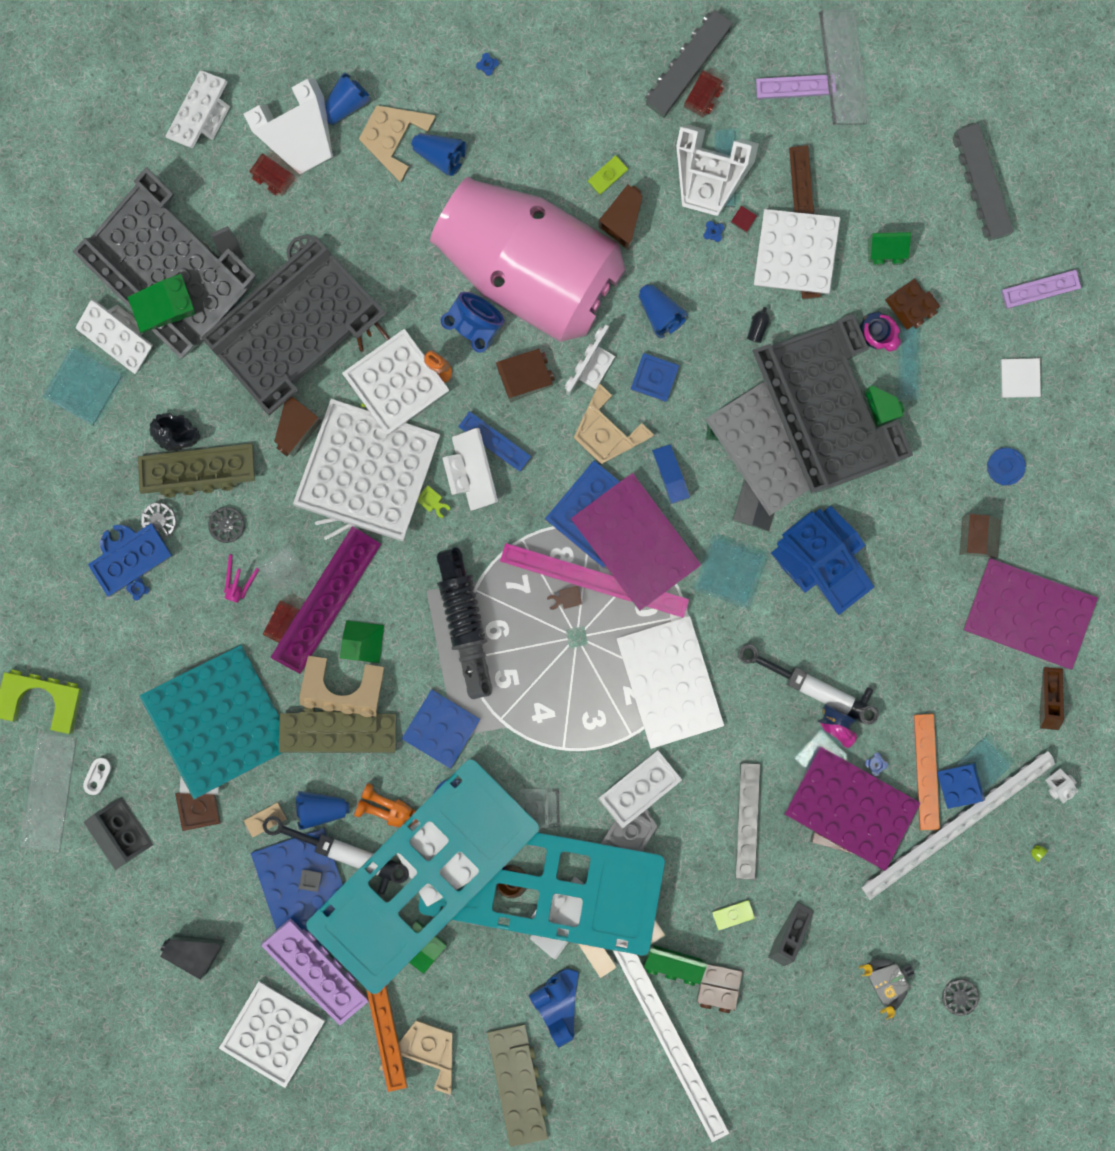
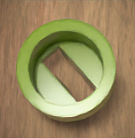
[1031,845,1048,862]

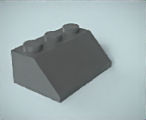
[732,479,774,531]
[84,797,153,870]

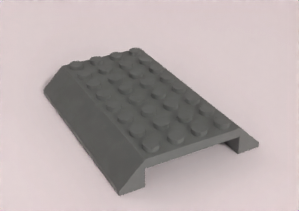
[73,167,257,359]
[201,237,386,416]
[752,314,913,494]

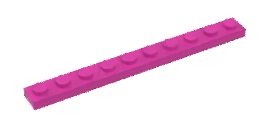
[500,543,689,618]

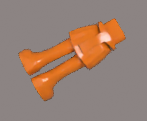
[424,350,452,383]
[354,783,419,827]

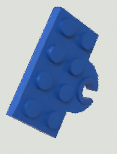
[88,523,173,597]

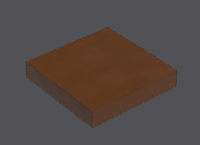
[175,792,221,831]

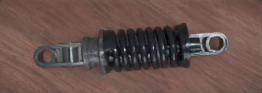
[437,547,493,699]

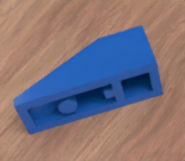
[652,444,690,504]

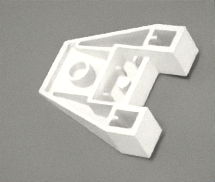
[244,79,333,174]
[676,125,759,216]

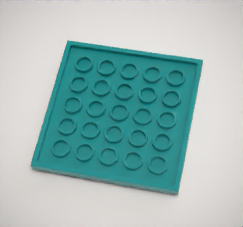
[139,645,282,799]

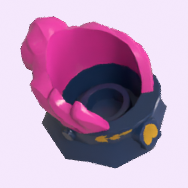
[859,311,901,352]
[818,704,857,748]

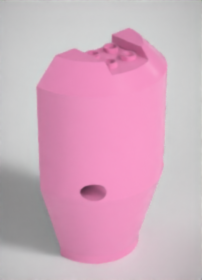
[430,176,626,342]

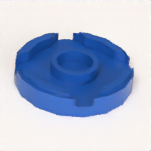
[987,448,1026,486]

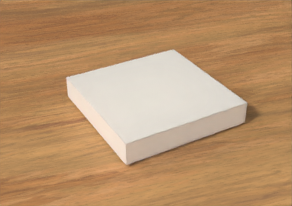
[1000,358,1041,398]

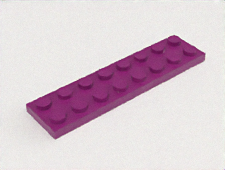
[271,526,381,674]

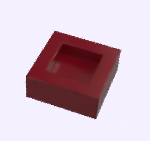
[730,206,757,233]

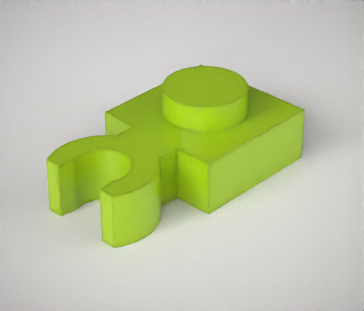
[417,485,451,519]

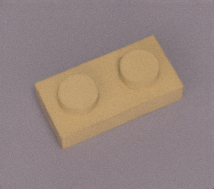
[244,802,287,838]

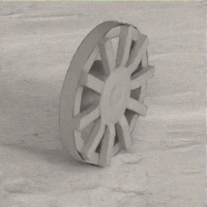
[141,502,177,538]

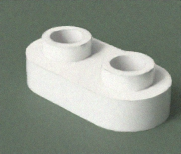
[83,758,112,795]

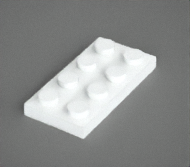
[598,750,682,829]

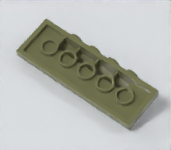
[138,443,255,498]
[279,708,396,753]
[487,1024,548,1147]

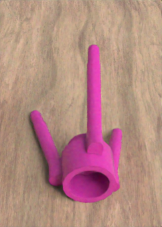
[224,554,259,603]

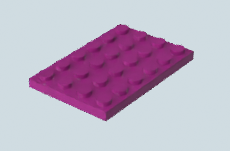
[571,473,701,611]
[963,558,1098,670]
[783,746,920,871]

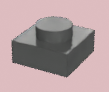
[299,869,322,892]

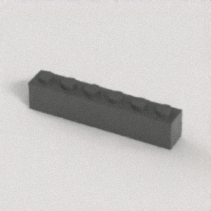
[645,9,733,118]
[953,123,1014,242]

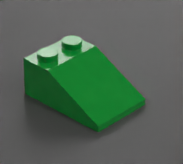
[128,274,195,333]

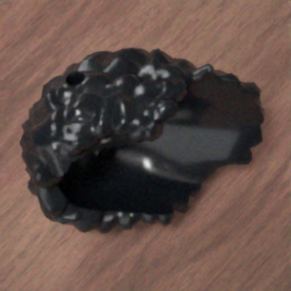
[149,413,201,451]

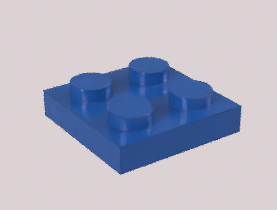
[630,353,679,402]
[937,763,985,809]

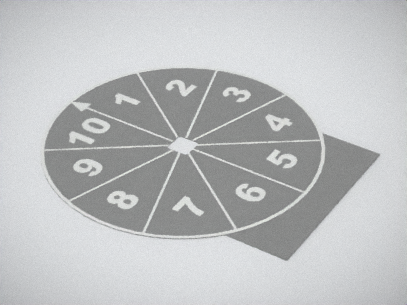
[427,526,689,751]

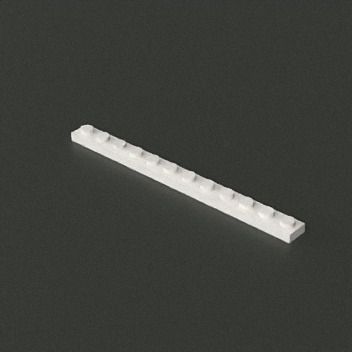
[862,751,1055,900]
[613,939,729,1142]

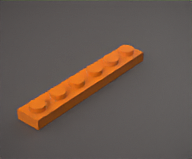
[914,714,940,830]
[366,985,408,1092]

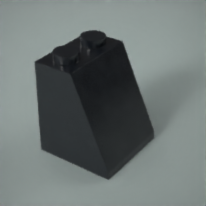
[160,935,225,980]

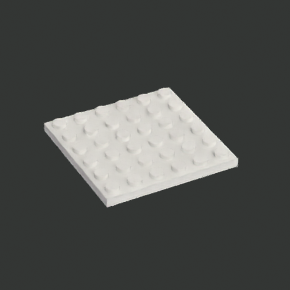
[293,399,440,541]

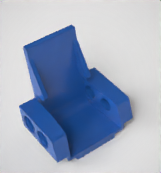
[771,506,874,615]

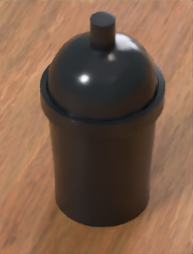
[747,307,770,343]

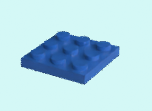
[402,689,481,769]

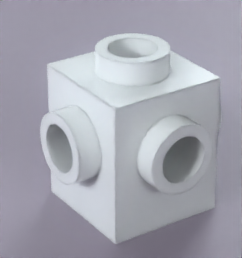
[1045,768,1078,804]

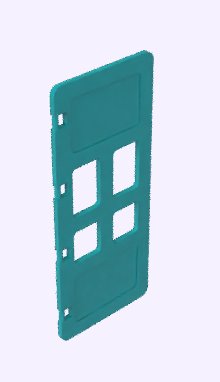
[306,760,539,994]
[418,833,665,956]

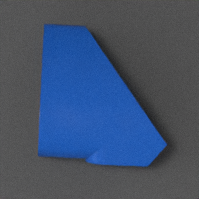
[529,968,578,1048]

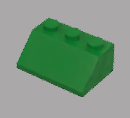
[643,944,707,986]

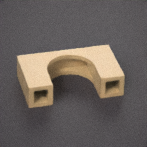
[299,656,384,717]
[578,920,665,978]

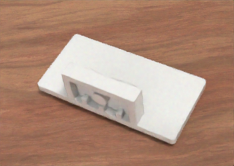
[166,71,230,148]
[76,299,153,374]
[565,325,615,396]
[443,428,498,511]
[530,877,584,959]

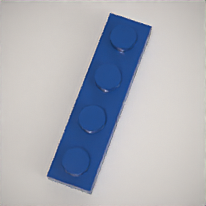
[458,411,531,472]

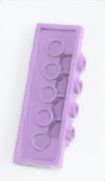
[261,918,369,1025]

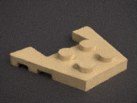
[359,106,436,182]
[574,384,654,464]
[379,1020,453,1095]

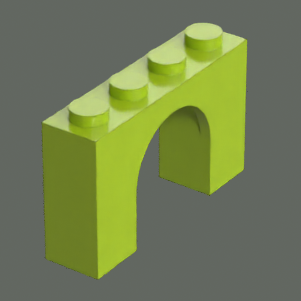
[0,669,83,734]

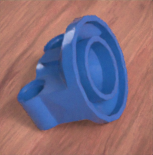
[441,292,505,353]

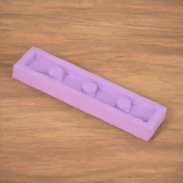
[756,74,833,99]
[1001,270,1081,309]

